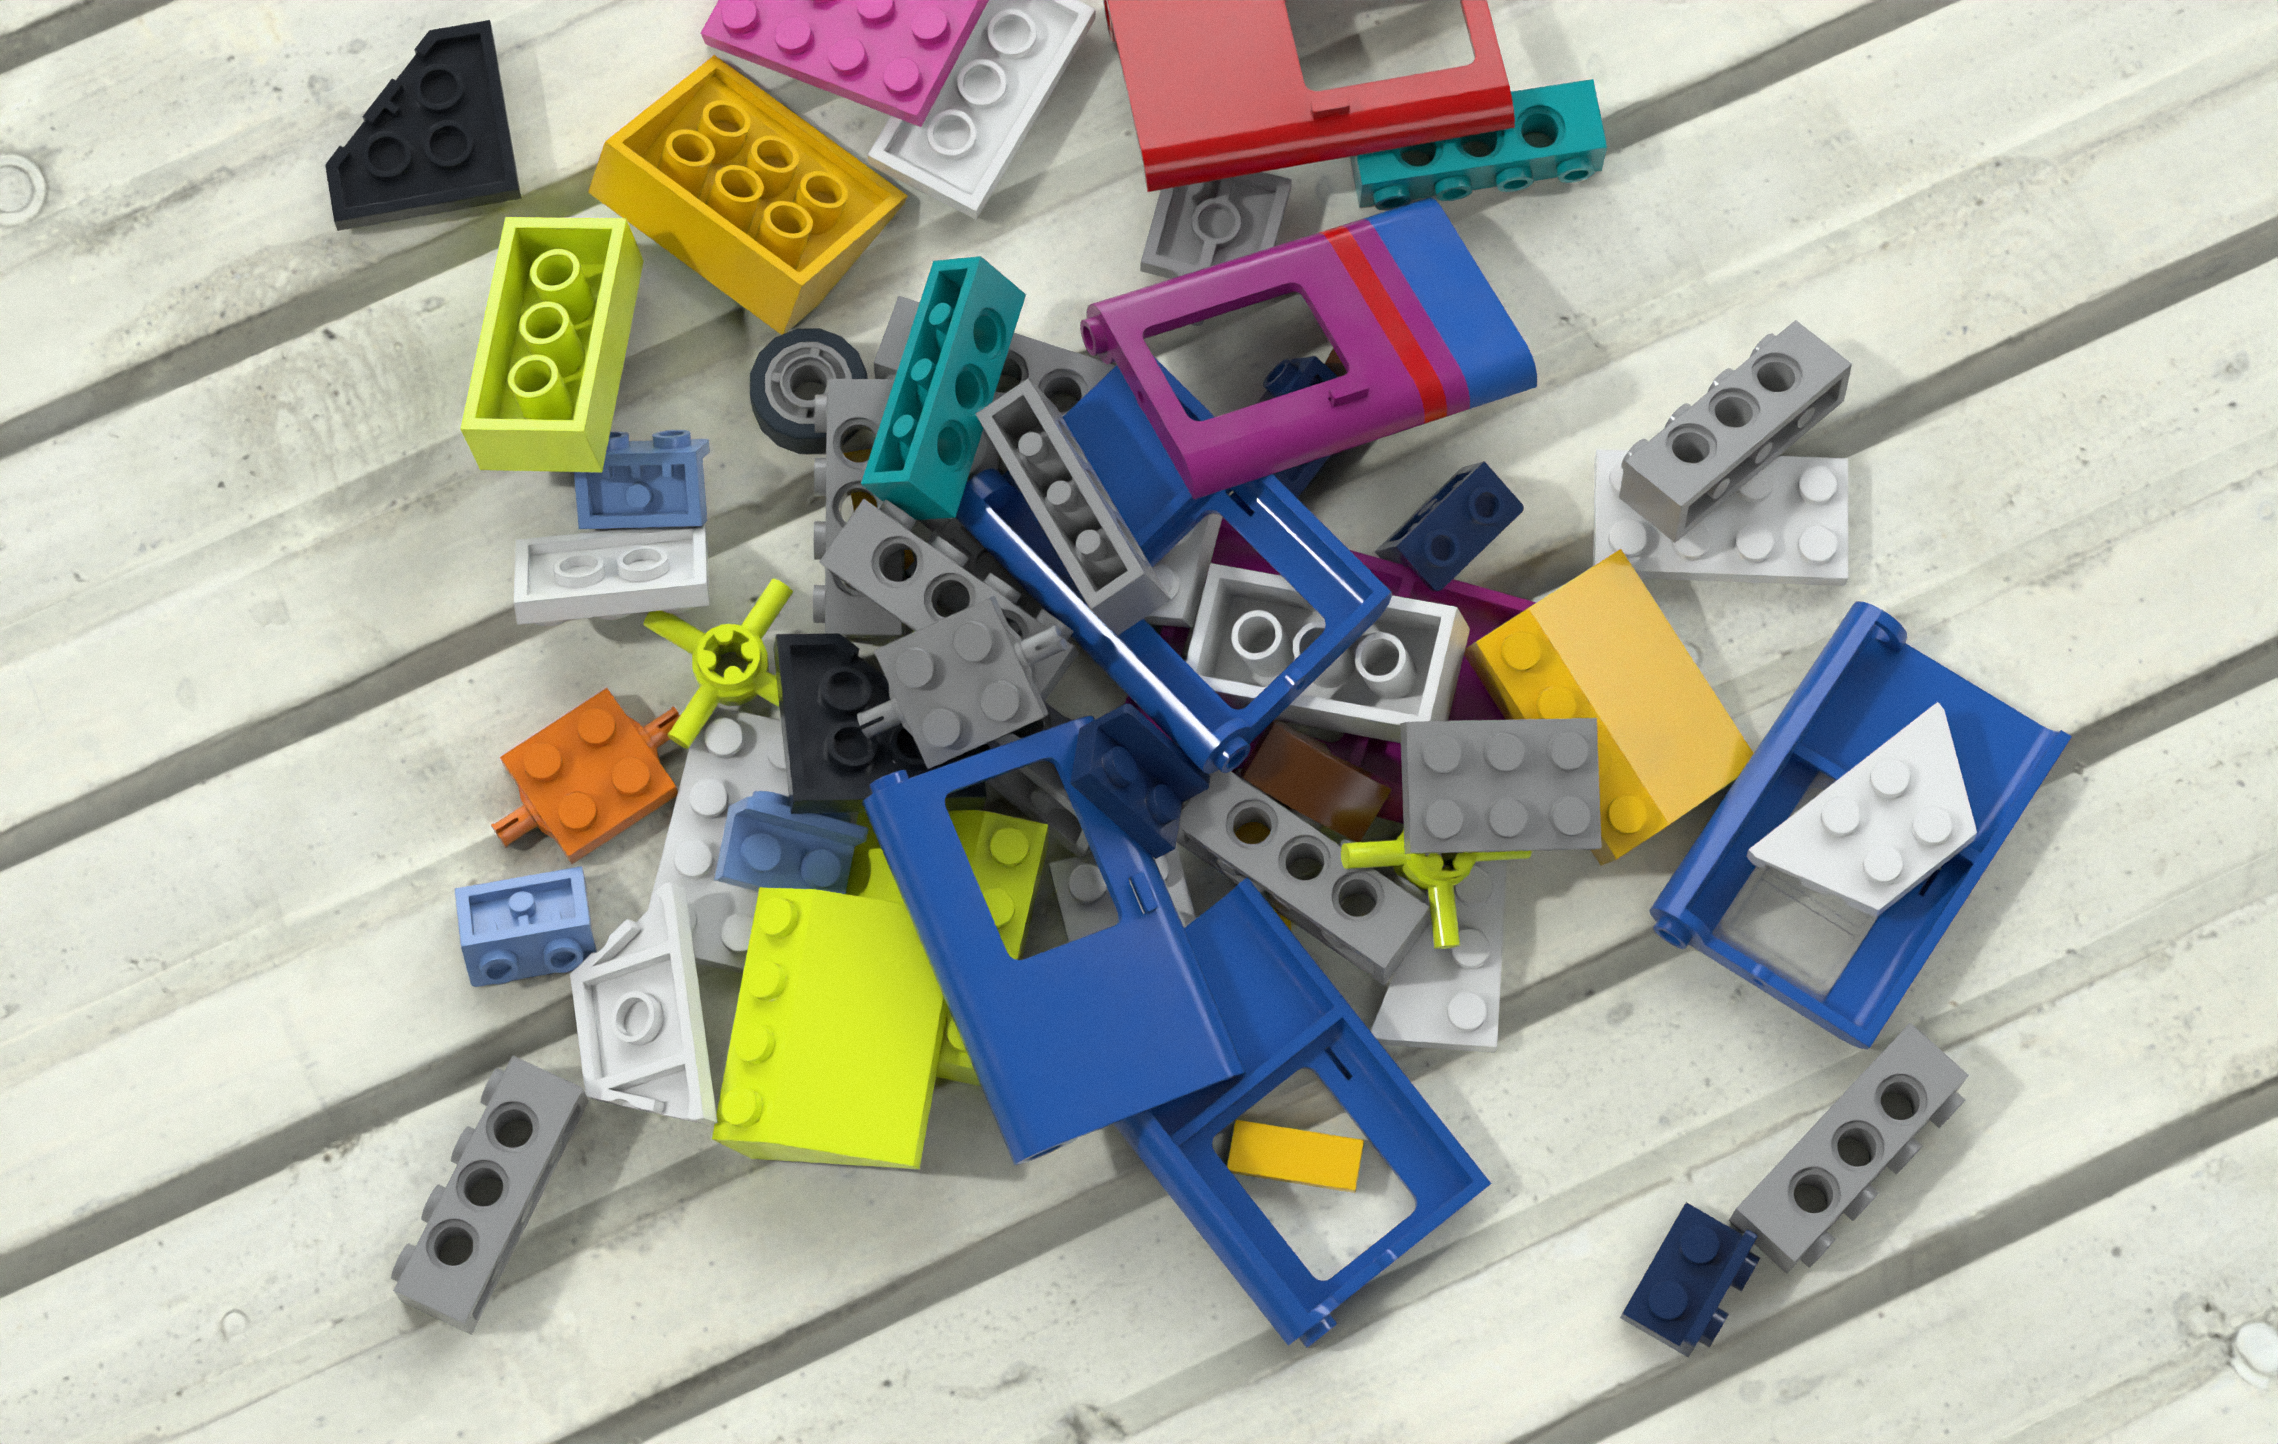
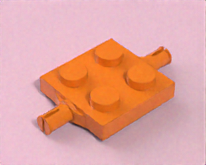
[491,688,680,864]

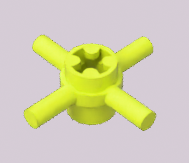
[643,578,793,749]
[1341,829,1532,949]

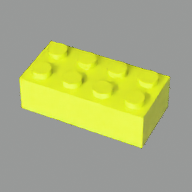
[460,217,644,473]

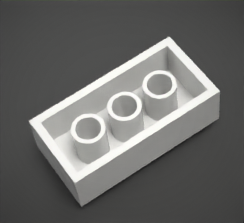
[1186,563,1470,743]

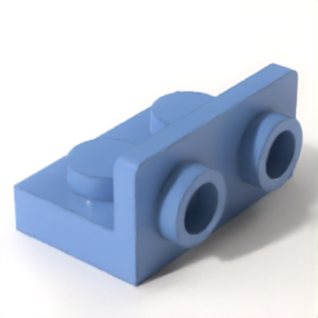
[574,430,710,529]
[714,791,868,894]
[455,866,597,987]

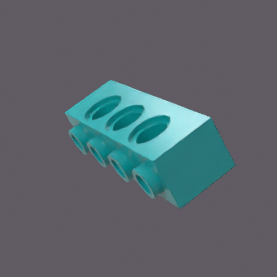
[1350,79,1607,211]
[861,256,1026,520]

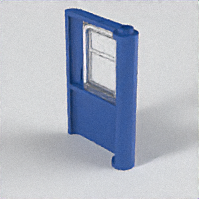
[1649,601,2072,1050]

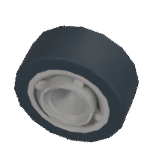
[750,328,868,454]

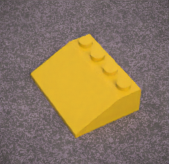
[588,55,908,335]
[1464,549,1754,866]

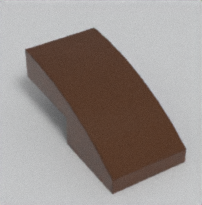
[1240,720,1392,842]

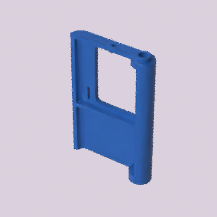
[955,356,1392,774]
[862,716,1246,1165]
[1114,877,1492,1348]

